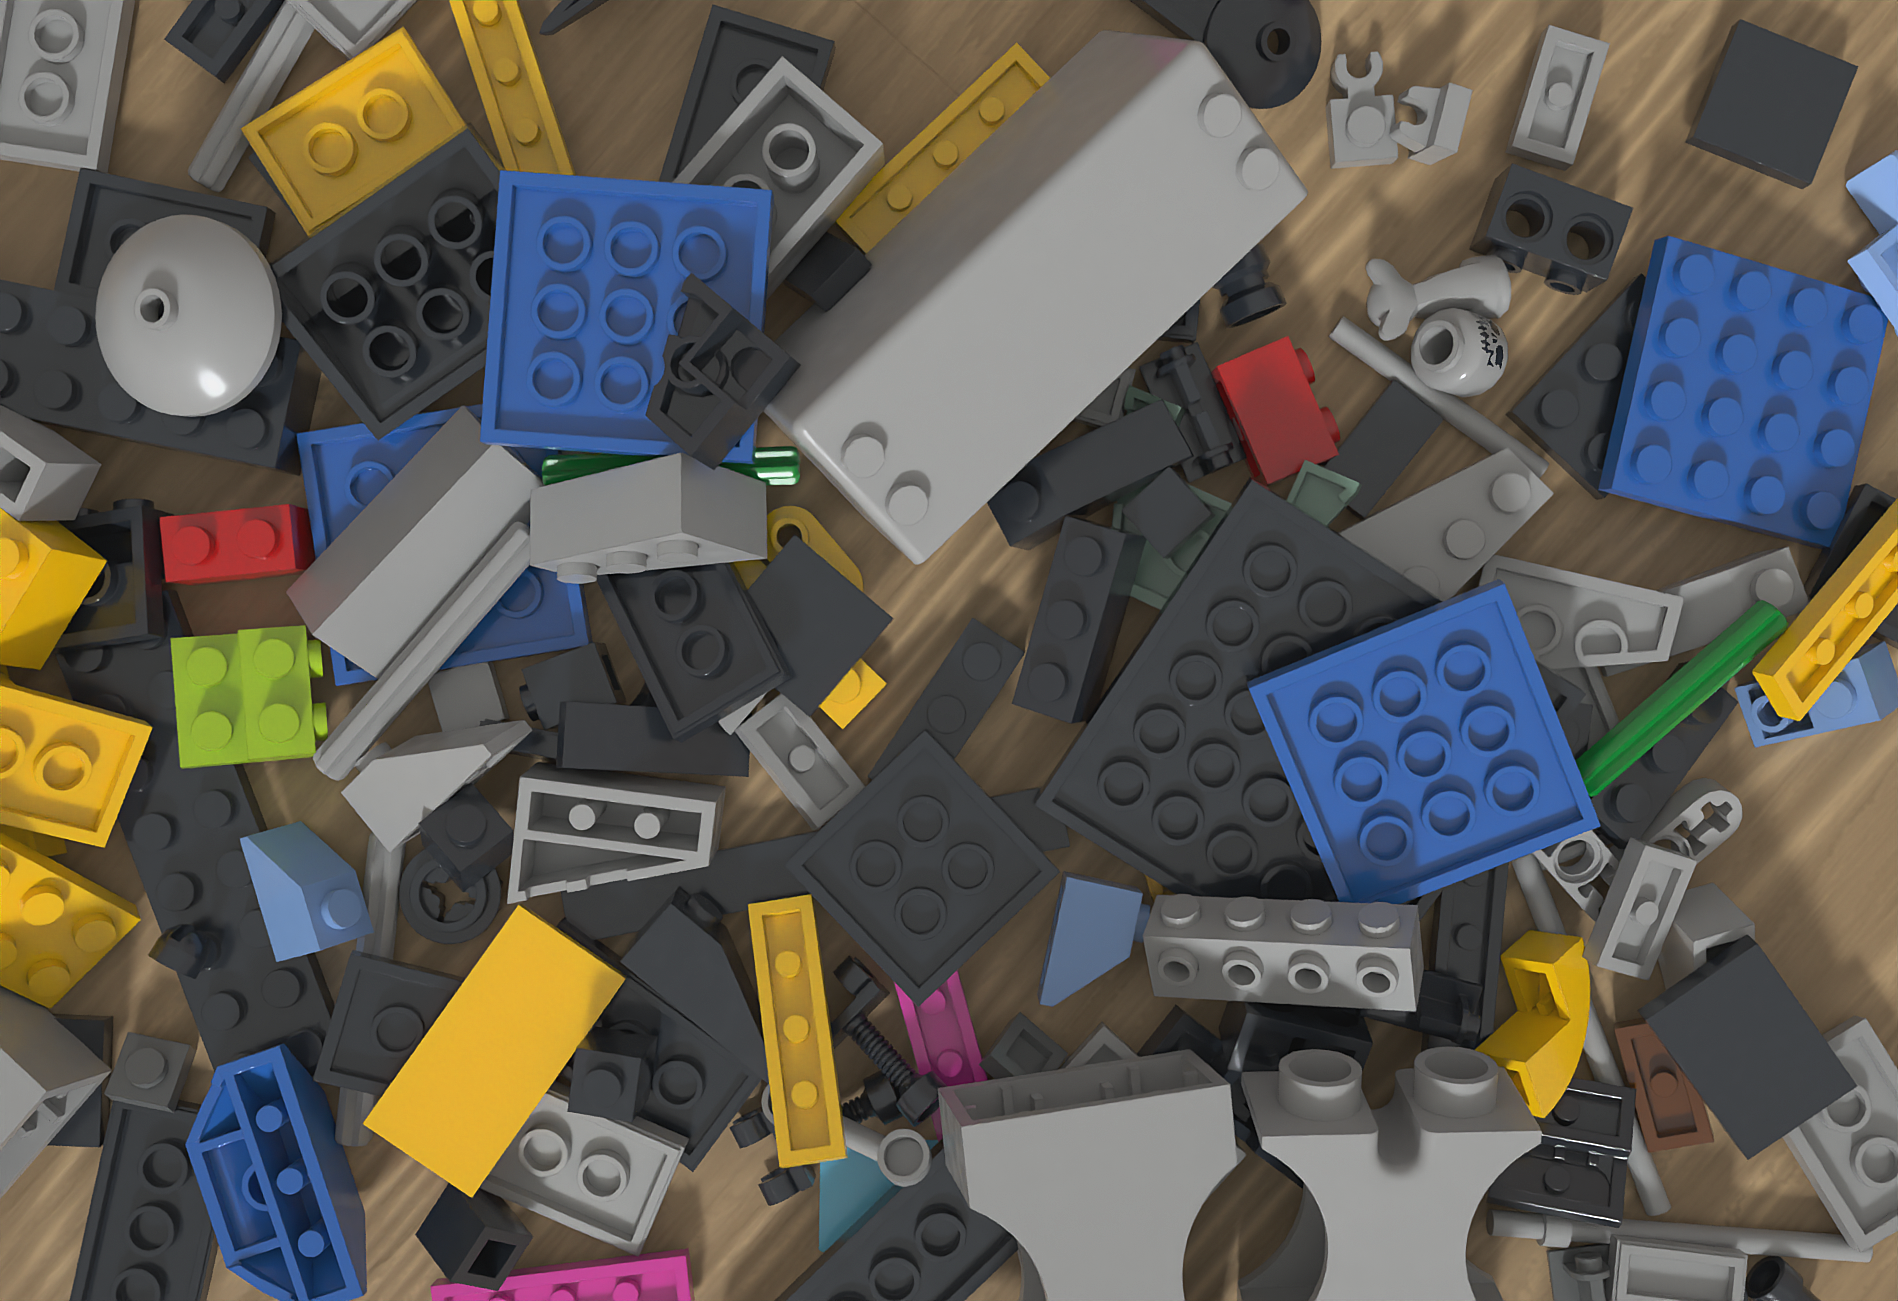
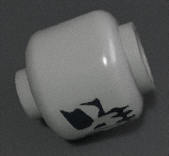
[1411,308,1508,397]

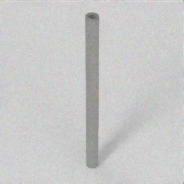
[1511,853,1671,1216]

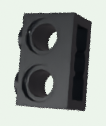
[1469,163,1633,295]
[1218,1001,1373,1072]

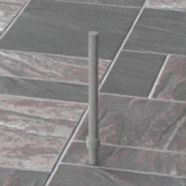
[1486,1209,1873,1263]

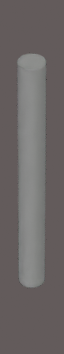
[1328,316,1549,478]

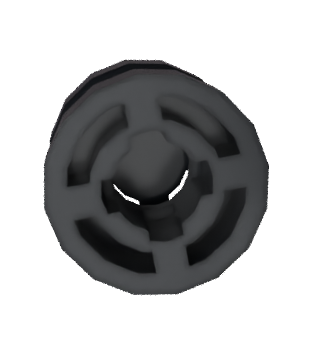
[1212,244,1287,328]

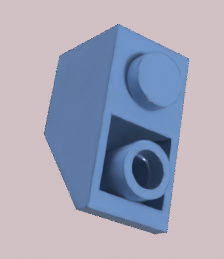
[1734,641,1898,748]

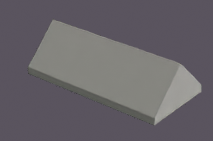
[286,405,544,679]

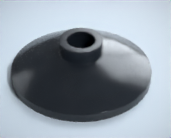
[1204,0,1322,109]

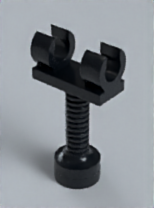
[830,955,948,1127]
[729,1070,904,1206]

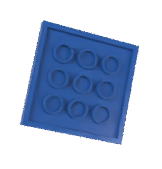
[480,170,774,464]
[1598,236,1888,550]
[296,404,593,686]
[1247,579,1601,905]

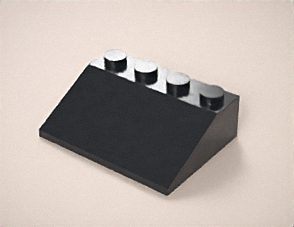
[269,122,505,441]

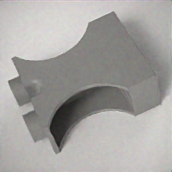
[1237,1047,1542,1301]
[938,1049,1238,1301]

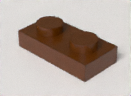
[1614,1018,1714,1153]

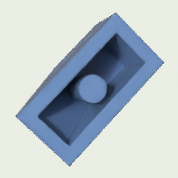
[240,821,374,962]
[1037,871,1150,1007]

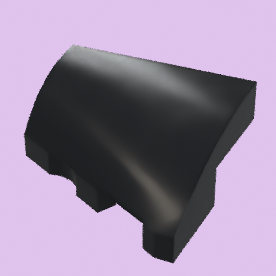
[645,273,801,470]

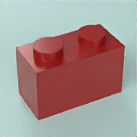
[1211,336,1340,487]
[159,504,316,586]

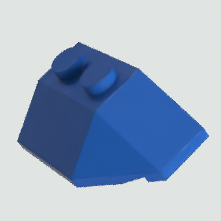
[185,1043,367,1301]

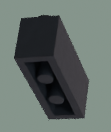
[1012,516,1147,724]

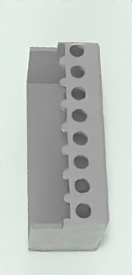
[764,30,1308,565]

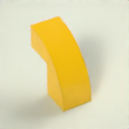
[1475,930,1590,1118]

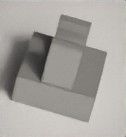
[1389,82,1473,165]

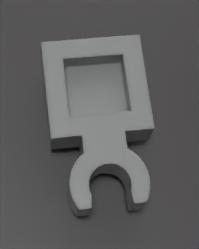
[1325,51,1398,169]

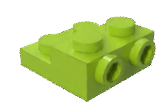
[170,625,328,769]

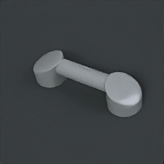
[761,1084,932,1187]

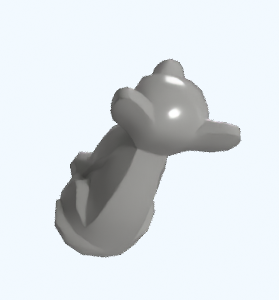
[1365,255,1511,340]

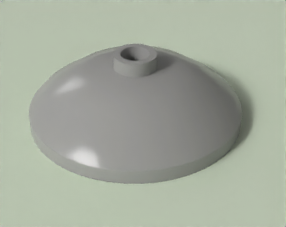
[95,215,282,417]

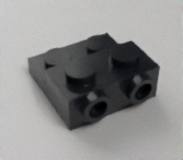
[50,499,174,654]

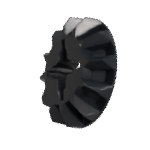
[399,849,504,944]

